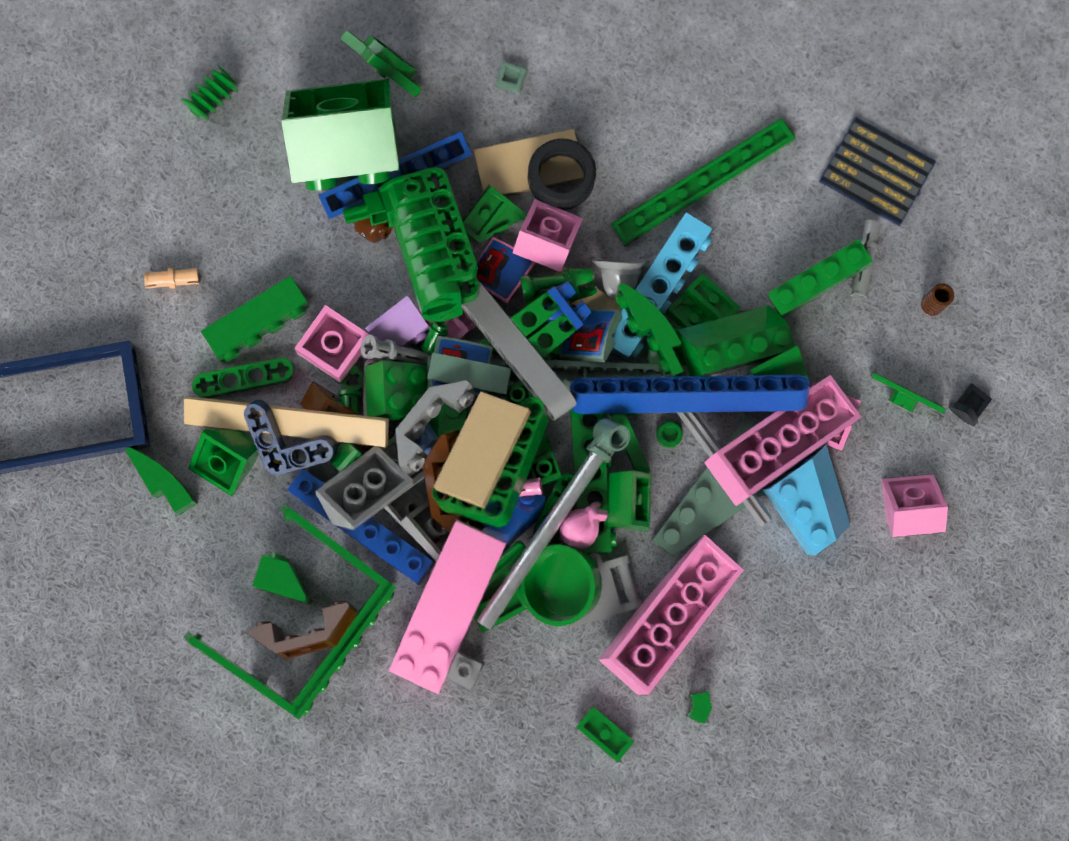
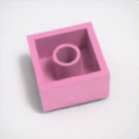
[513,199,583,272]
[295,305,369,383]

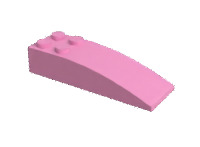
[704,375,862,506]
[389,520,507,694]
[598,535,744,695]

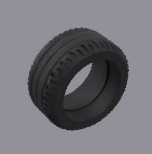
[527,138,596,210]

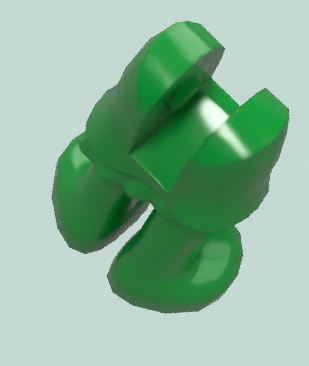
[520,267,598,306]

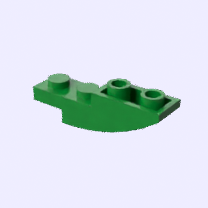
[615,283,683,377]

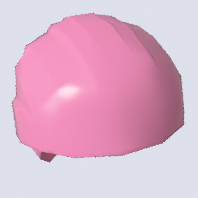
[559,502,609,550]

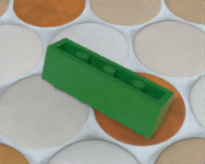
[768,239,873,318]
[201,276,310,362]

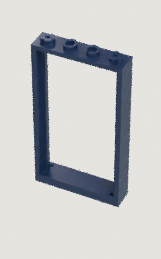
[0,340,151,475]

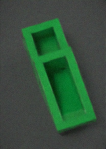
[125,447,197,515]

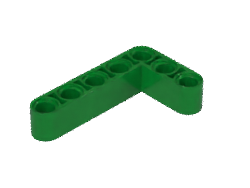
[432,397,549,527]

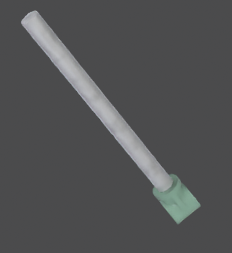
[477,418,630,630]

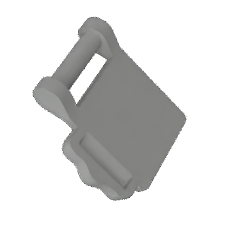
[571,553,643,627]

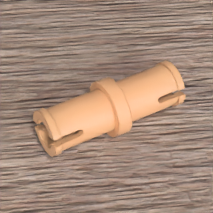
[144,268,199,289]

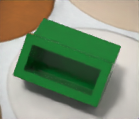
[686,692,712,724]

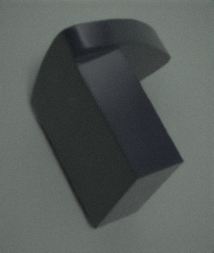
[949,383,992,426]

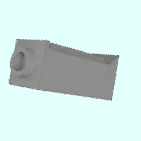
[446,653,484,690]

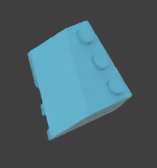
[762,444,850,556]

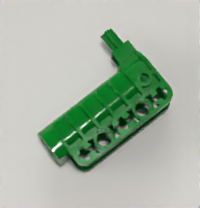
[342,167,479,322]

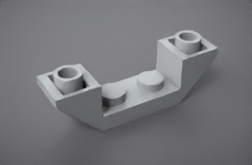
[396,380,476,477]

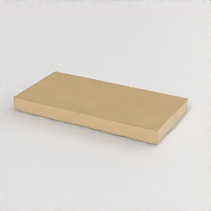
[474,129,584,196]
[434,392,530,509]

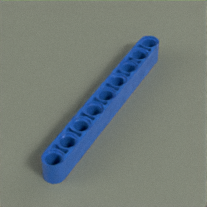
[570,375,810,414]

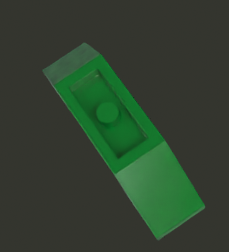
[504,381,562,485]

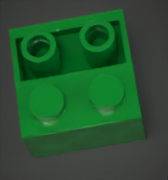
[608,471,651,532]

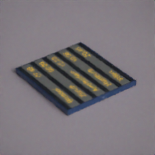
[819,117,936,226]

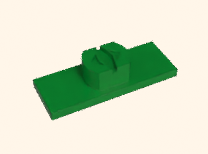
[870,371,946,414]

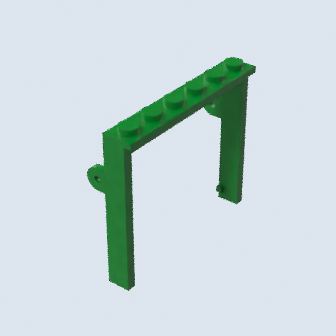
[183,504,397,720]

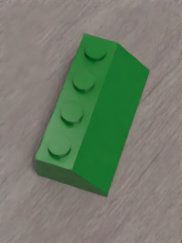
[675,305,795,376]

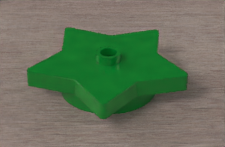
[340,30,422,98]

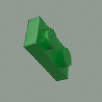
[576,707,635,763]

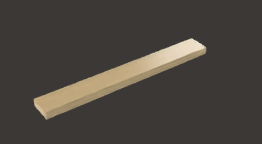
[184,396,389,447]

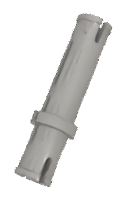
[851,220,882,299]

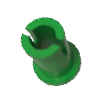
[421,321,449,355]

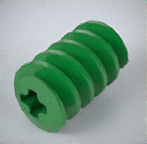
[181,65,239,120]

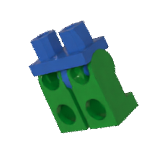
[510,282,591,359]

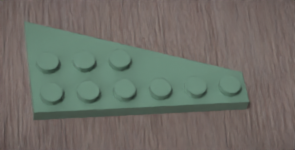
[652,415,805,556]

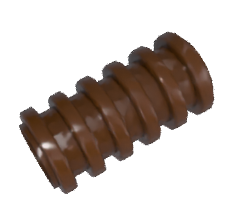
[921,283,954,316]

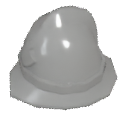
[592,259,647,301]

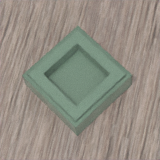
[495,61,527,94]

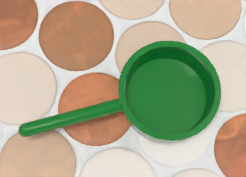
[476,524,602,626]

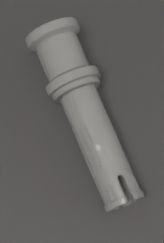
[361,335,432,367]

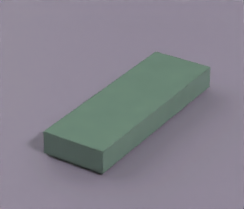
[427,352,511,396]

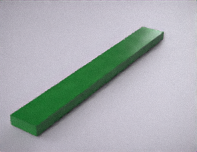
[611,118,796,247]

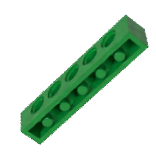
[570,409,616,554]

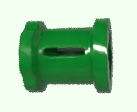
[338,390,361,415]

